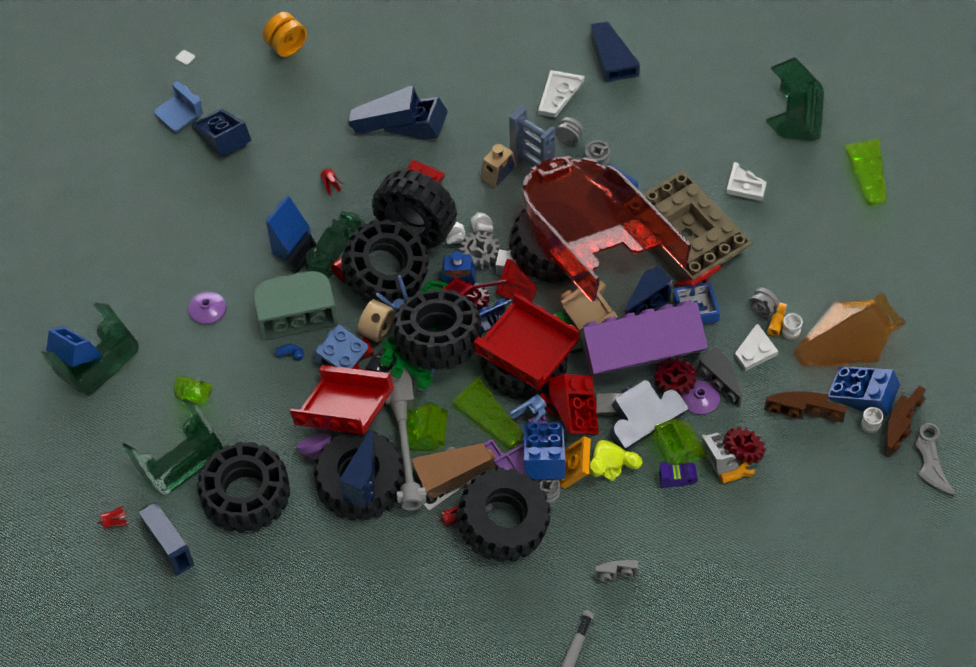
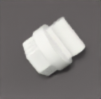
[470,212,493,235]
[446,222,465,245]

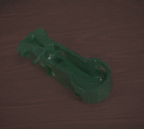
[305,211,365,278]

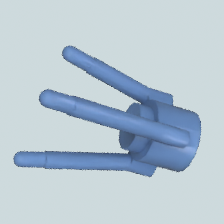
[376,275,408,313]
[507,394,547,443]

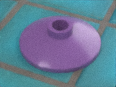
[188,292,226,324]
[682,380,720,415]

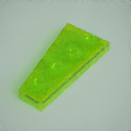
[845,138,887,206]
[452,376,524,450]

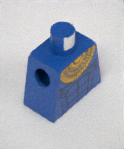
[441,251,476,285]

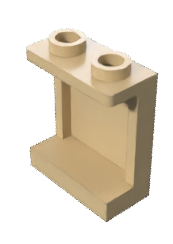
[558,279,618,331]

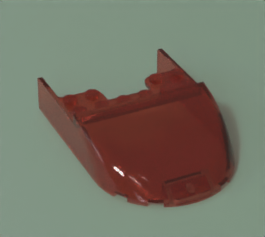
[523,156,691,302]

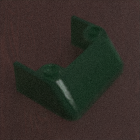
[766,57,824,141]
[40,303,139,395]
[121,399,223,495]

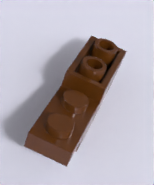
[884,385,926,458]
[764,391,847,423]

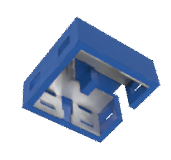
[673,282,720,324]

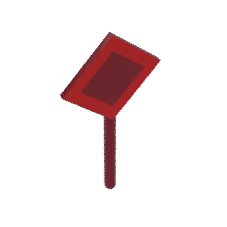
[443,278,507,295]

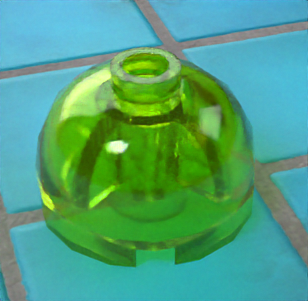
[173,376,213,409]

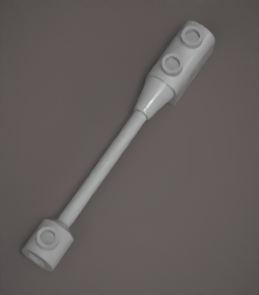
[385,368,426,510]

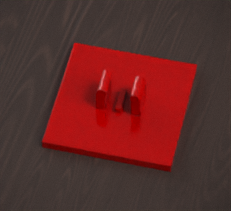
[674,265,722,287]

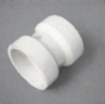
[781,313,803,340]
[861,407,883,434]

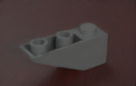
[698,347,743,407]

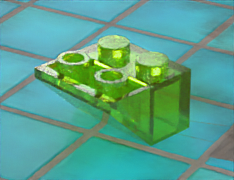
[400,402,448,451]
[654,419,707,465]

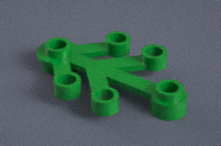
[379,338,433,389]

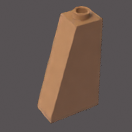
[411,443,496,500]

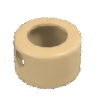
[357,299,395,342]

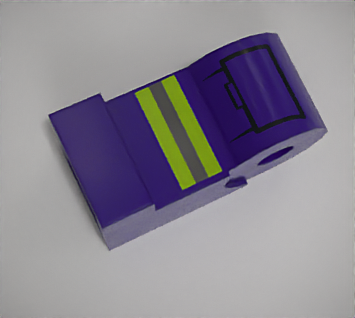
[659,462,698,488]

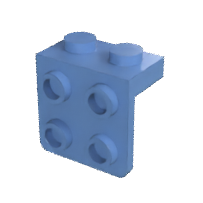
[154,81,203,132]
[314,324,368,369]

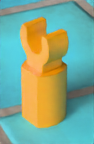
[767,303,787,337]
[718,461,755,484]

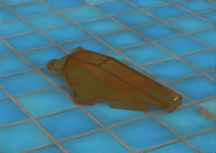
[794,293,906,367]

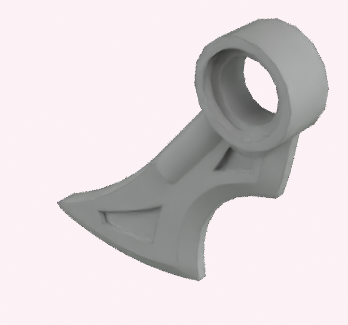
[915,423,955,495]

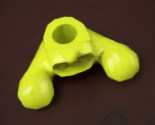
[589,440,642,481]

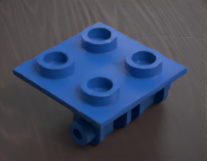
[479,299,512,332]

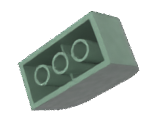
[254,271,338,341]

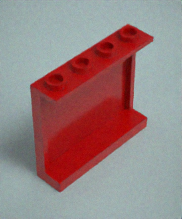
[474,294,579,391]
[290,365,394,435]

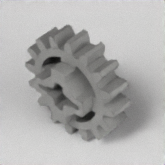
[460,231,500,269]

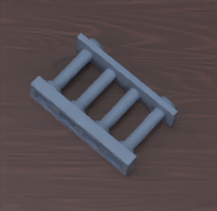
[509,106,556,184]

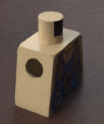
[481,144,516,188]

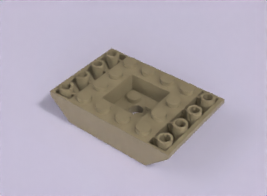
[624,170,752,280]

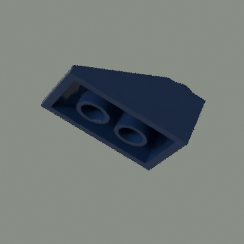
[384,97,448,139]
[192,108,252,157]
[625,266,672,316]
[339,431,376,509]

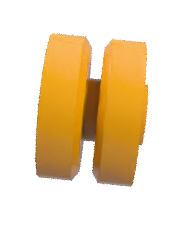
[262,12,307,57]

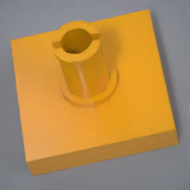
[559,436,593,489]

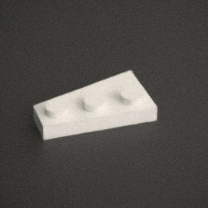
[538,70,585,118]

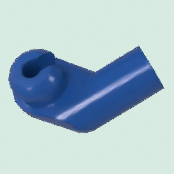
[275,343,304,361]

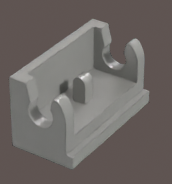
[702,433,739,475]

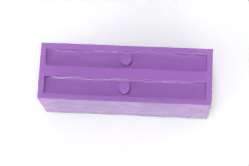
[579,300,708,376]

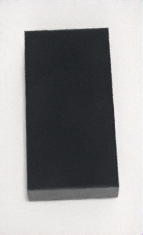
[285,233,318,273]

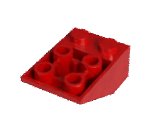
[548,374,599,434]

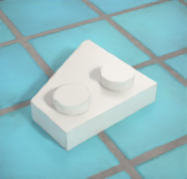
[726,162,767,201]
[735,324,778,371]

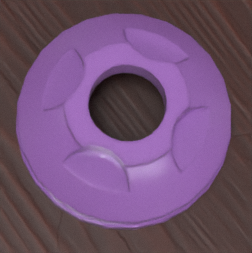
[296,433,331,459]

